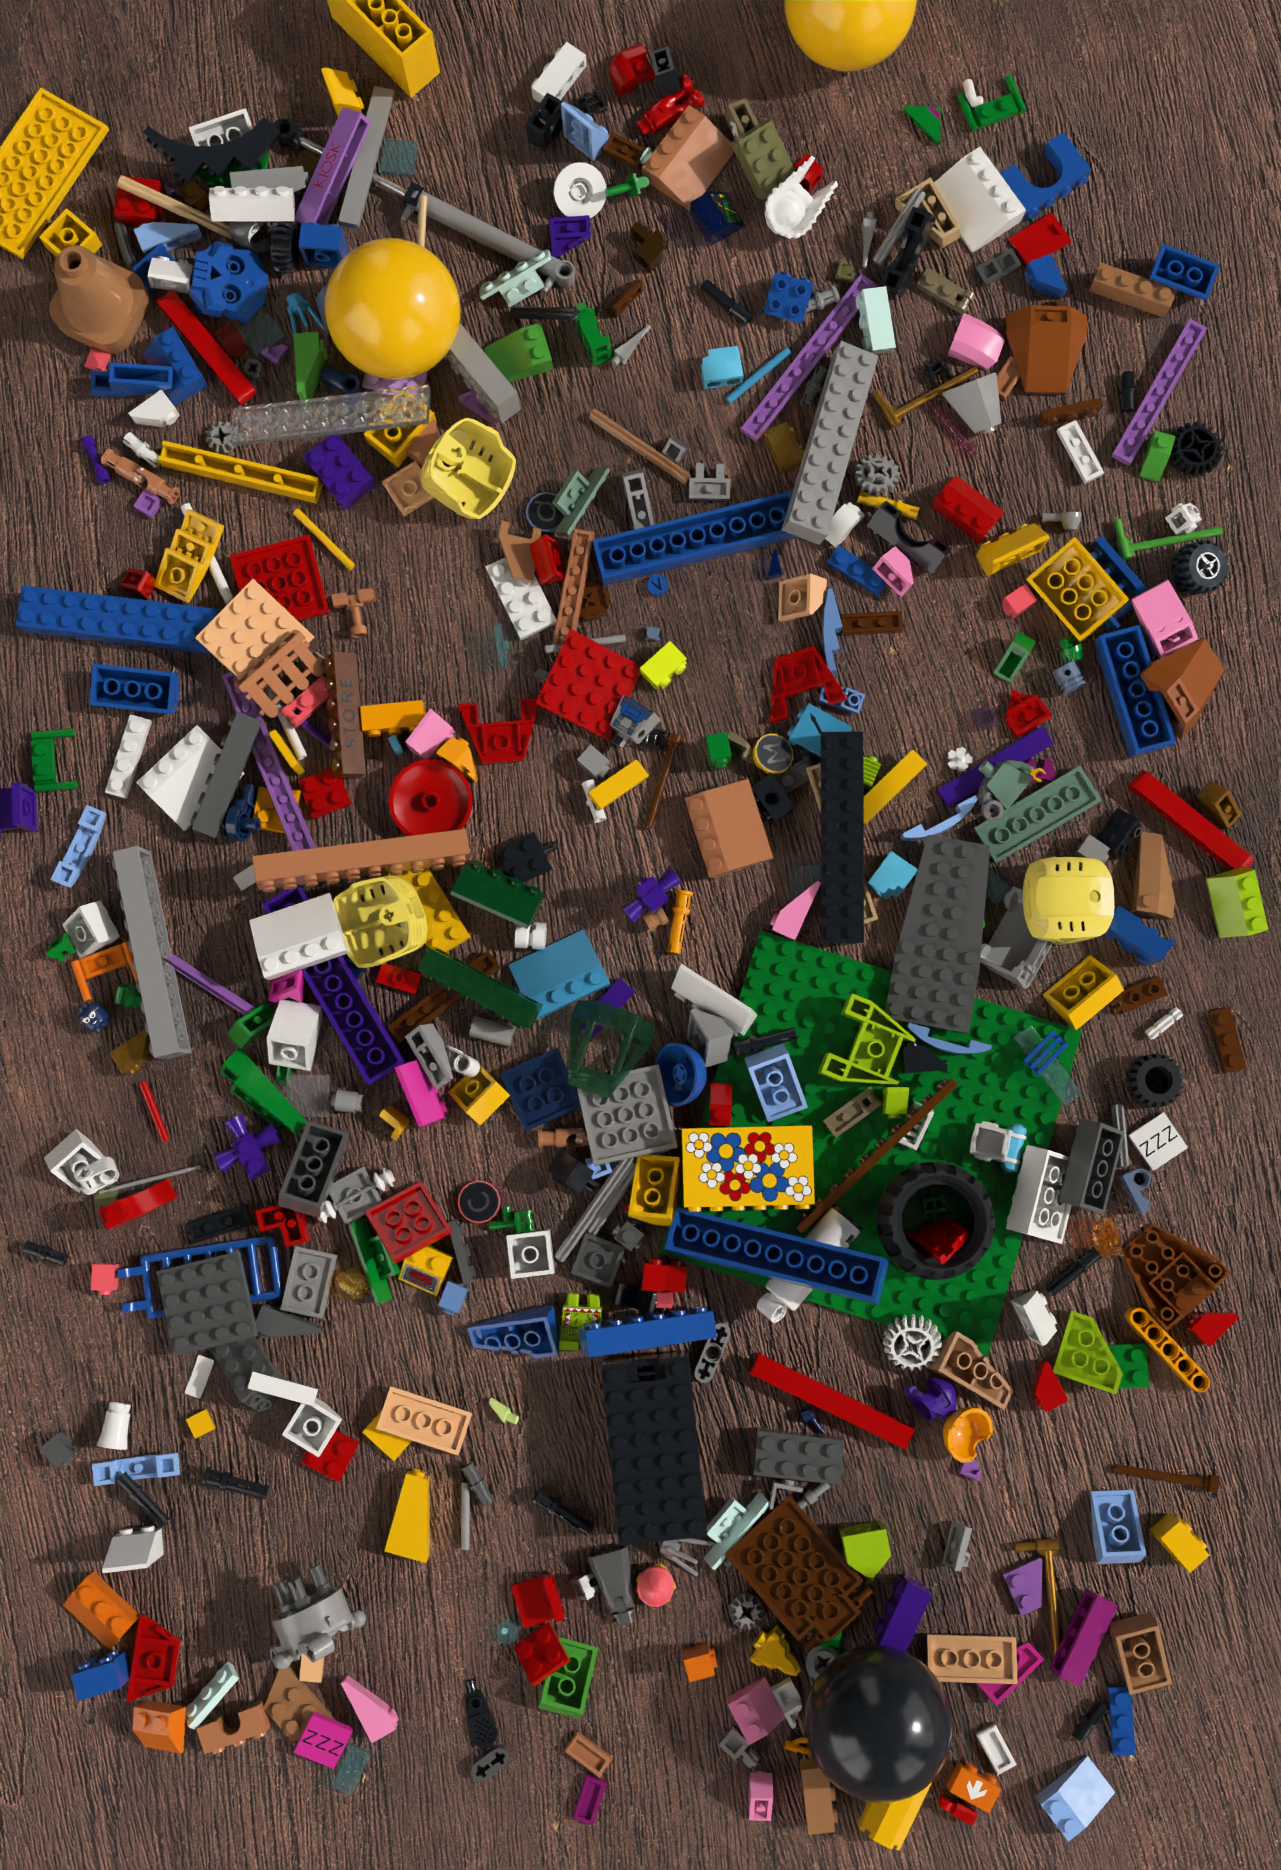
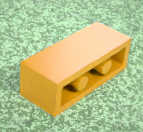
[360,700,425,737]

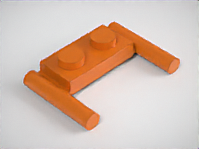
[71,941,138,1002]

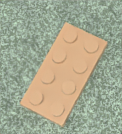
[376,1386,472,1455]
[927,1634,1018,1684]

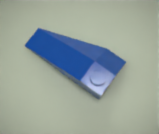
[467,1305,559,1358]

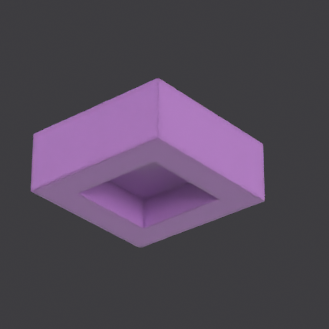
[134,489,163,519]

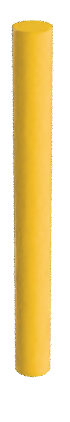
[293,508,355,570]

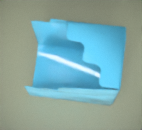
[701,346,743,390]
[867,851,918,899]

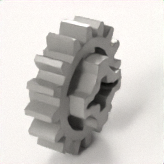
[855,454,900,497]

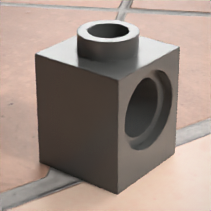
[39,1432,78,1469]

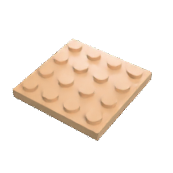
[195,579,314,691]

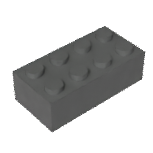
[1059,1118,1125,1214]
[278,1120,349,1218]
[752,1427,845,1485]

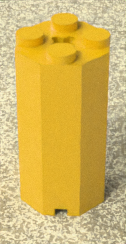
[858,1782,932,1850]

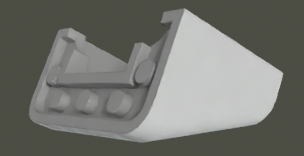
[980,886,1061,989]

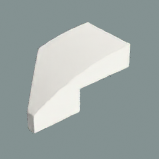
[771,1677,802,1729]

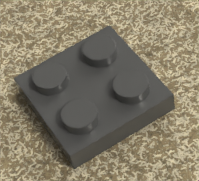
[571,1233,626,1288]

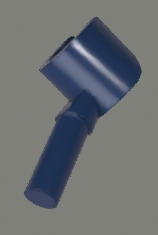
[800,1408,825,1435]

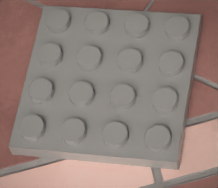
[576,1064,678,1166]

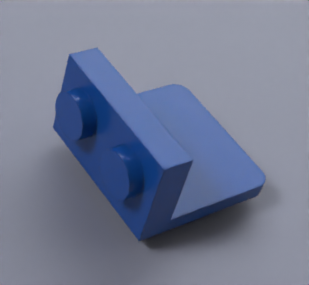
[764,272,814,323]

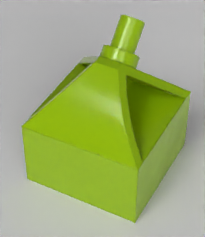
[839,1521,891,1582]

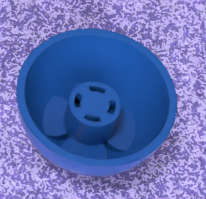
[654,1043,707,1106]

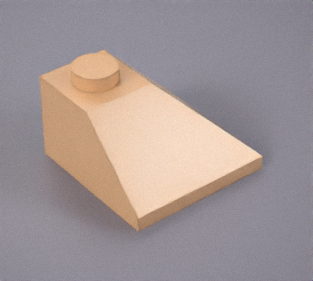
[778,573,827,622]

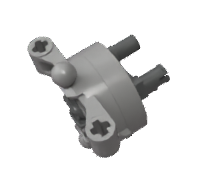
[270,1564,366,1670]

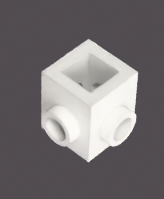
[1165,503,1202,535]

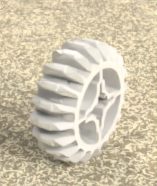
[883,1314,942,1372]

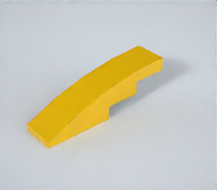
[864,750,927,824]

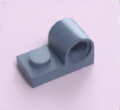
[1118,1168,1151,1214]

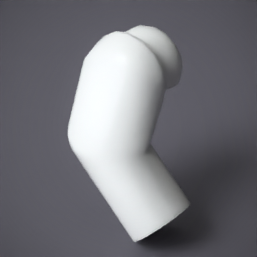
[963,79,983,109]

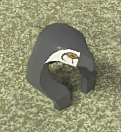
[229,221,272,254]

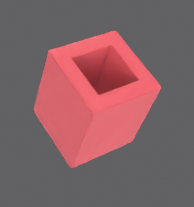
[1002,584,1037,619]
[91,1263,119,1295]

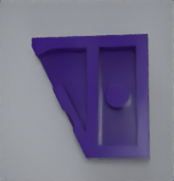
[549,215,591,258]

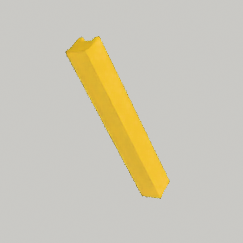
[158,441,323,504]

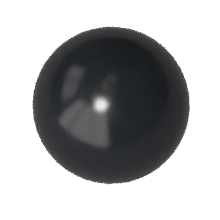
[805,1645,953,1803]

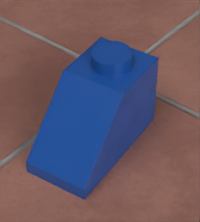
[1024,253,1067,299]

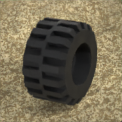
[1126,1054,1185,1108]

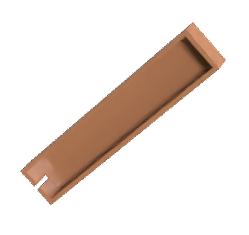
[252,829,470,892]

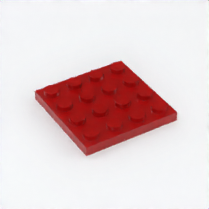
[230,534,330,622]
[534,629,641,741]

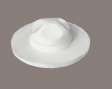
[554,162,606,218]

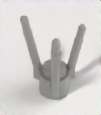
[660,1538,715,1576]

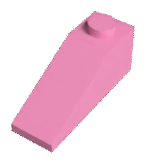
[770,881,821,941]
[341,1676,398,1743]

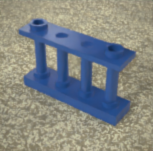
[1090,536,1148,632]

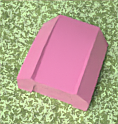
[947,313,1005,370]

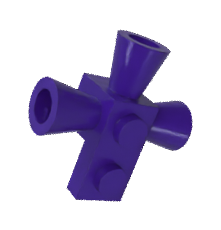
[620,867,682,923]
[214,1114,281,1181]

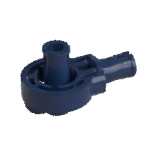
[223,784,261,842]

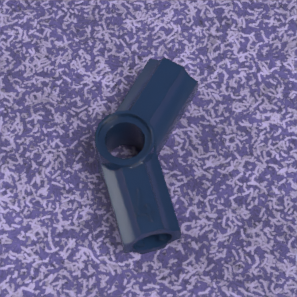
[321,364,368,419]

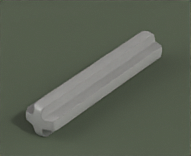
[1111,1104,1129,1167]

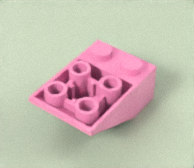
[1131,580,1198,658]

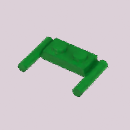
[956,75,1027,132]
[31,728,78,793]

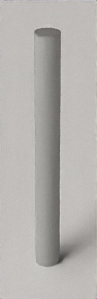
[545,634,626,654]

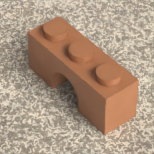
[196,1700,271,1755]

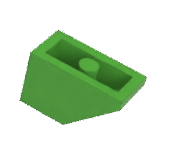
[1139,431,1176,482]

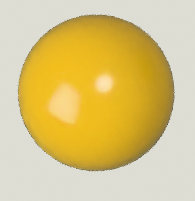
[784,0,917,72]
[324,238,461,380]

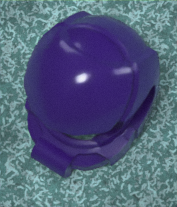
[905,1377,956,1422]

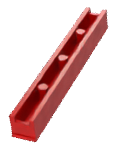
[748,1352,915,1450]

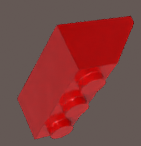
[931,475,1005,544]

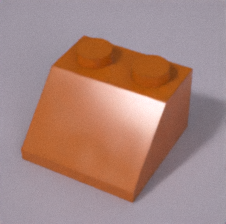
[132,1701,186,1754]

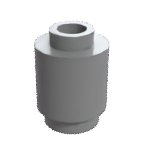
[331,1090,363,1113]

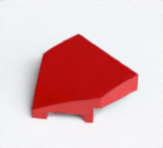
[1005,690,1052,738]

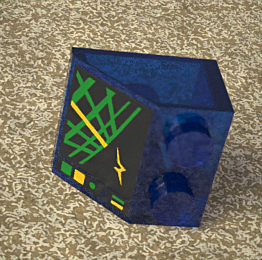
[690,192,745,246]

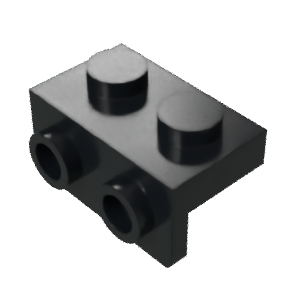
[1096,808,1142,860]

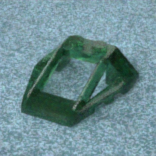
[568,1000,656,1099]

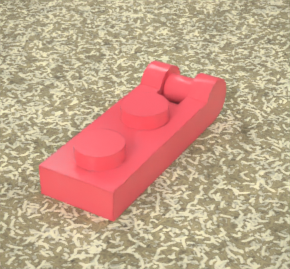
[280,675,328,728]

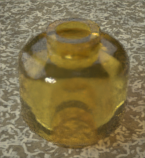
[336,1268,369,1300]

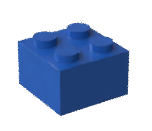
[299,222,348,268]
[71,1650,131,1701]

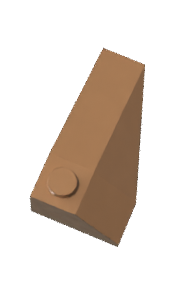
[1130,831,1175,919]
[926,1331,1013,1410]

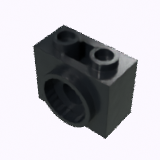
[526,93,563,151]

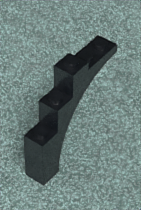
[143,117,282,183]

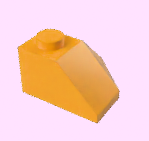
[437,737,478,783]

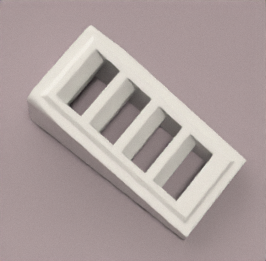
[898,1101,934,1150]

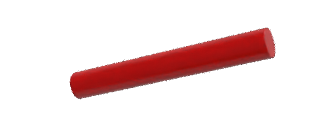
[138,1081,170,1143]

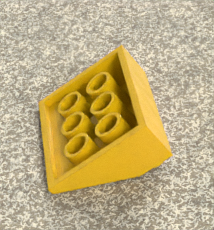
[1026,537,1129,642]

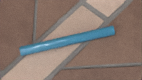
[725,347,791,404]

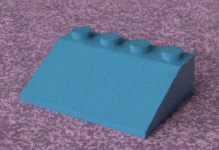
[509,929,611,1021]

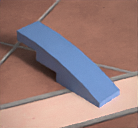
[822,588,843,676]

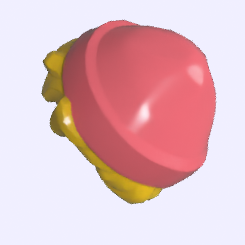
[635,1563,676,1607]

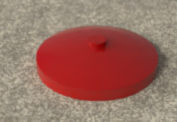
[389,759,473,836]

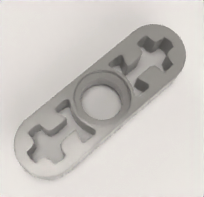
[694,1322,731,1383]

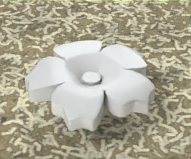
[948,747,973,772]

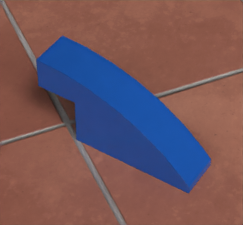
[91,362,173,397]

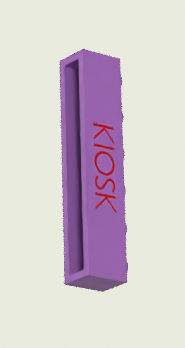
[295,107,372,225]

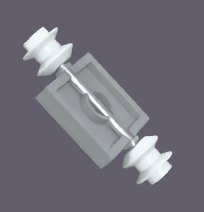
[317,1167,395,1225]

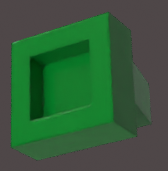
[46,932,76,962]

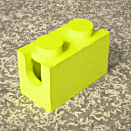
[640,641,687,691]

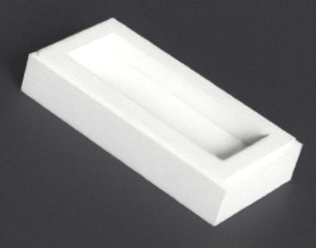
[975,1723,1016,1776]

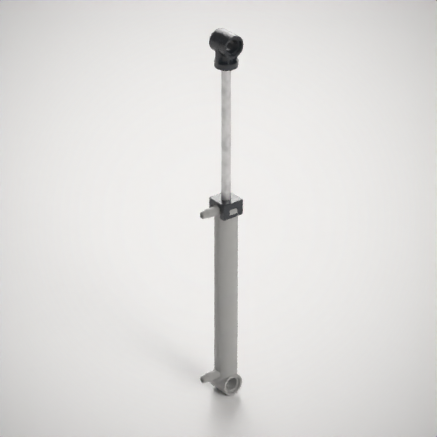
[273,118,575,293]

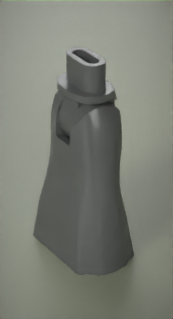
[587,1545,634,1626]

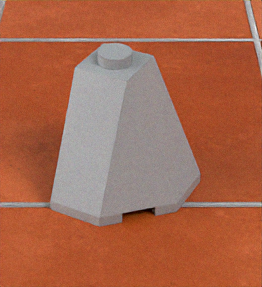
[942,372,1001,434]

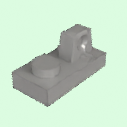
[942,1521,972,1572]

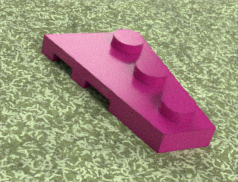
[977,1641,1044,1706]

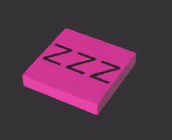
[294,1711,353,1769]

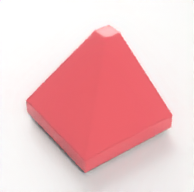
[84,348,111,371]

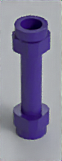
[81,435,111,485]

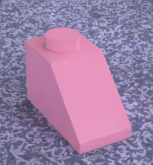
[872,546,914,597]
[749,1771,773,1821]

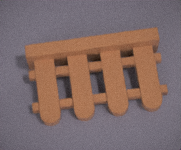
[233,629,324,718]

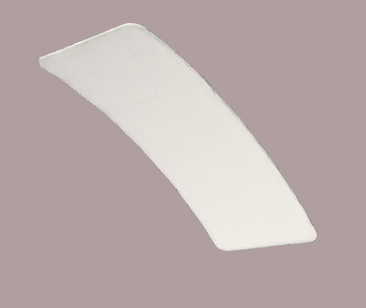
[185,1355,214,1399]

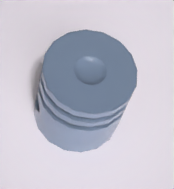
[1052,661,1086,695]

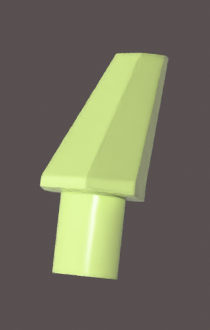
[489,1398,519,1424]

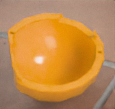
[943,1407,993,1462]

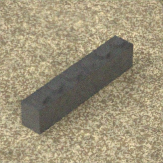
[190,712,262,838]

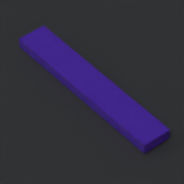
[937,726,1054,808]

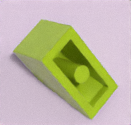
[882,1087,909,1118]

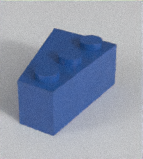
[1104,905,1176,965]

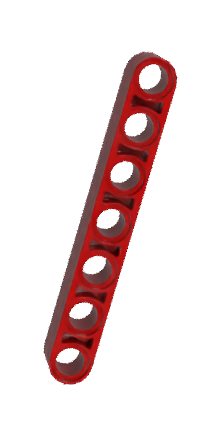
[156,289,258,406]
[1128,770,1254,871]

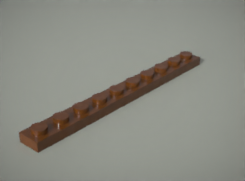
[796,1078,958,1234]

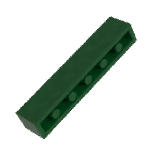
[418,947,543,1030]

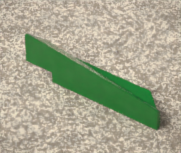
[220,1049,307,1135]

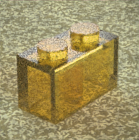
[763,421,804,474]

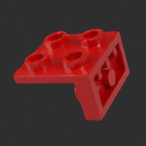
[511,1571,566,1628]

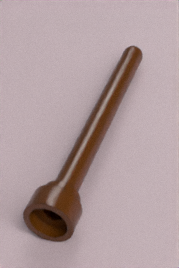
[645,733,684,830]
[1113,1464,1219,1493]

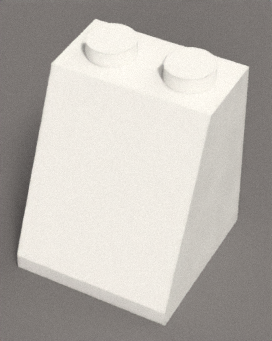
[267,999,322,1071]

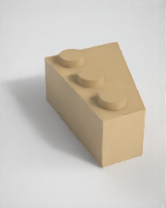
[895,177,961,248]

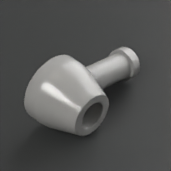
[1042,512,1082,531]

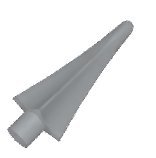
[862,212,877,268]
[611,325,651,367]

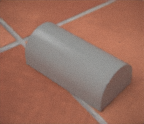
[469,1016,516,1047]

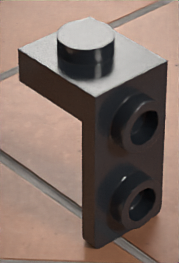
[612,1282,657,1314]

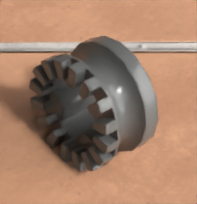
[244,359,264,380]

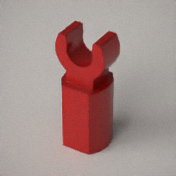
[937,1794,978,1826]

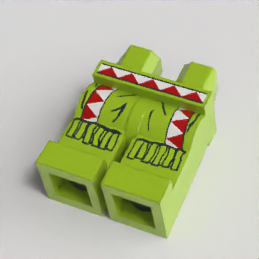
[559,1293,602,1351]

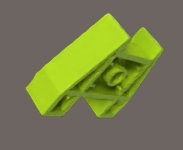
[817,993,916,1085]

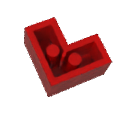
[255,1205,311,1247]
[642,1258,687,1293]

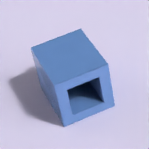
[438,1280,469,1315]

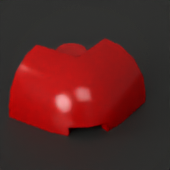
[609,43,655,97]

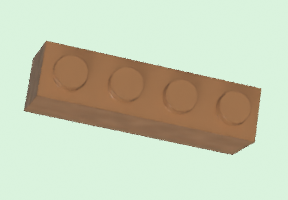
[1089,262,1177,318]

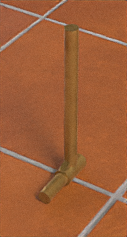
[873,366,979,429]
[1014,1538,1061,1656]

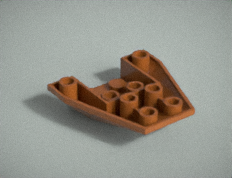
[1005,305,1087,394]
[1140,638,1224,739]
[1121,1223,1231,1330]

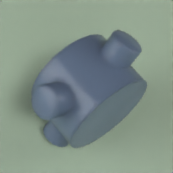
[645,626,661,641]

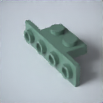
[552,467,610,535]

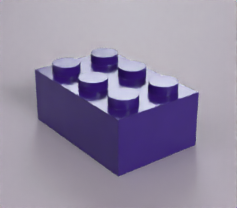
[303,432,376,510]
[874,1573,932,1651]

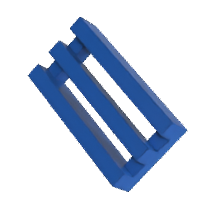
[1023,1030,1068,1076]

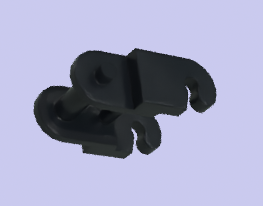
[581,89,608,118]
[924,357,953,387]
[640,728,669,752]

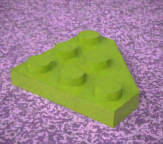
[1053,1310,1123,1395]

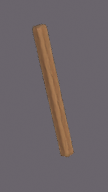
[589,409,691,485]

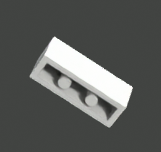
[531,42,587,103]

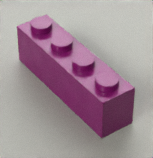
[1049,1588,1118,1686]

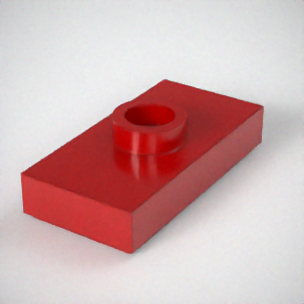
[376,963,423,995]

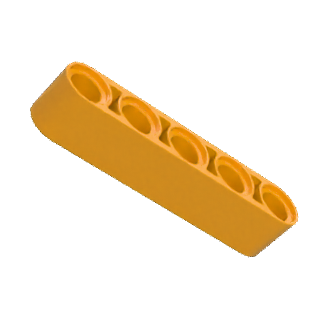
[1125,1306,1210,1392]

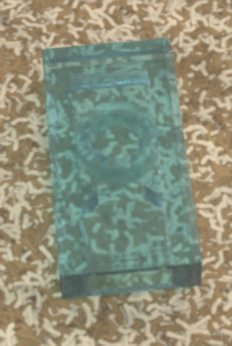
[493,623,510,669]
[332,1743,371,1796]

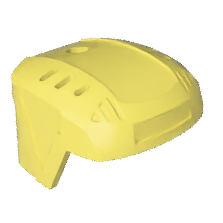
[421,418,516,519]
[1023,857,1114,945]
[334,876,428,968]

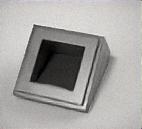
[661,436,690,465]

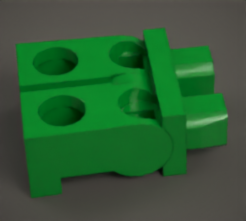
[573,302,612,367]

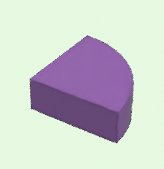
[261,344,290,366]
[958,1458,981,1481]

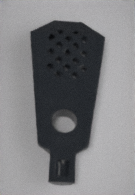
[465,1679,499,1749]

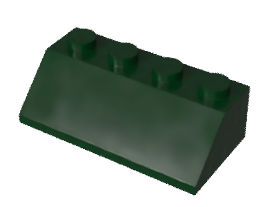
[450,860,546,929]

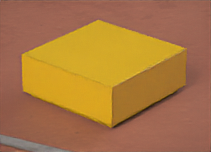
[186,1409,216,1439]

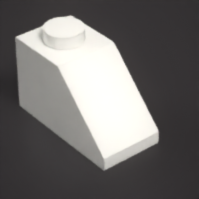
[128,390,180,427]

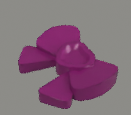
[1026,758,1055,784]

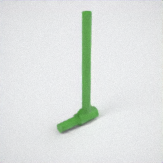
[1113,519,1223,561]

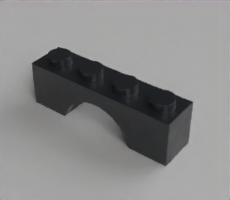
[879,206,936,297]
[867,501,952,574]

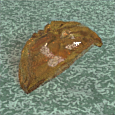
[1092,1216,1125,1261]

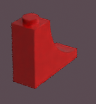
[98,1179,178,1230]

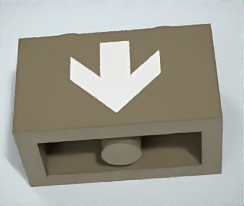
[725,98,758,139]

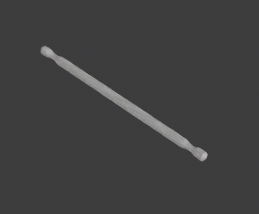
[99,1165,201,1194]

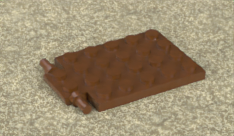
[725,1495,873,1653]

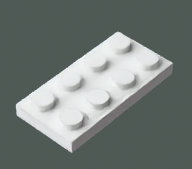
[485,558,557,640]

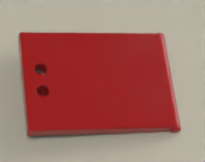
[1008,212,1072,266]

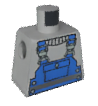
[610,695,661,748]

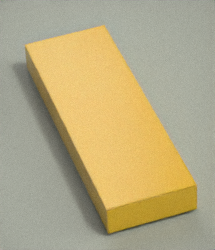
[587,759,649,810]

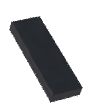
[186,1204,254,1245]

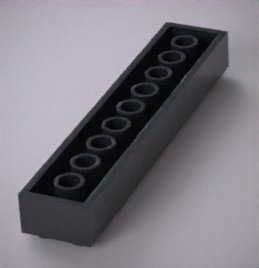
[820,732,864,943]

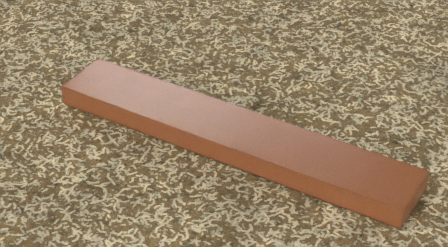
[552,528,595,644]

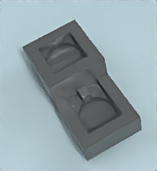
[976,248,1022,285]

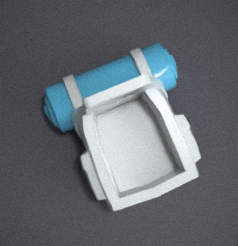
[970,1121,1027,1173]

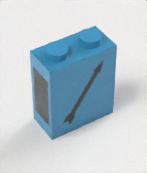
[786,703,852,761]

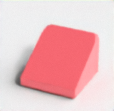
[653,1291,673,1309]

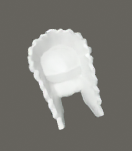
[764,156,838,239]

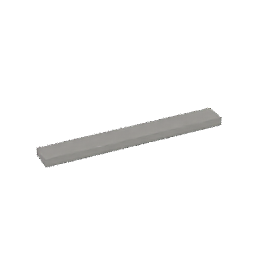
[338,86,394,229]

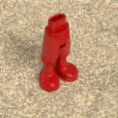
[636,74,705,136]

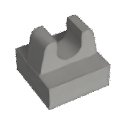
[569,1574,599,1601]

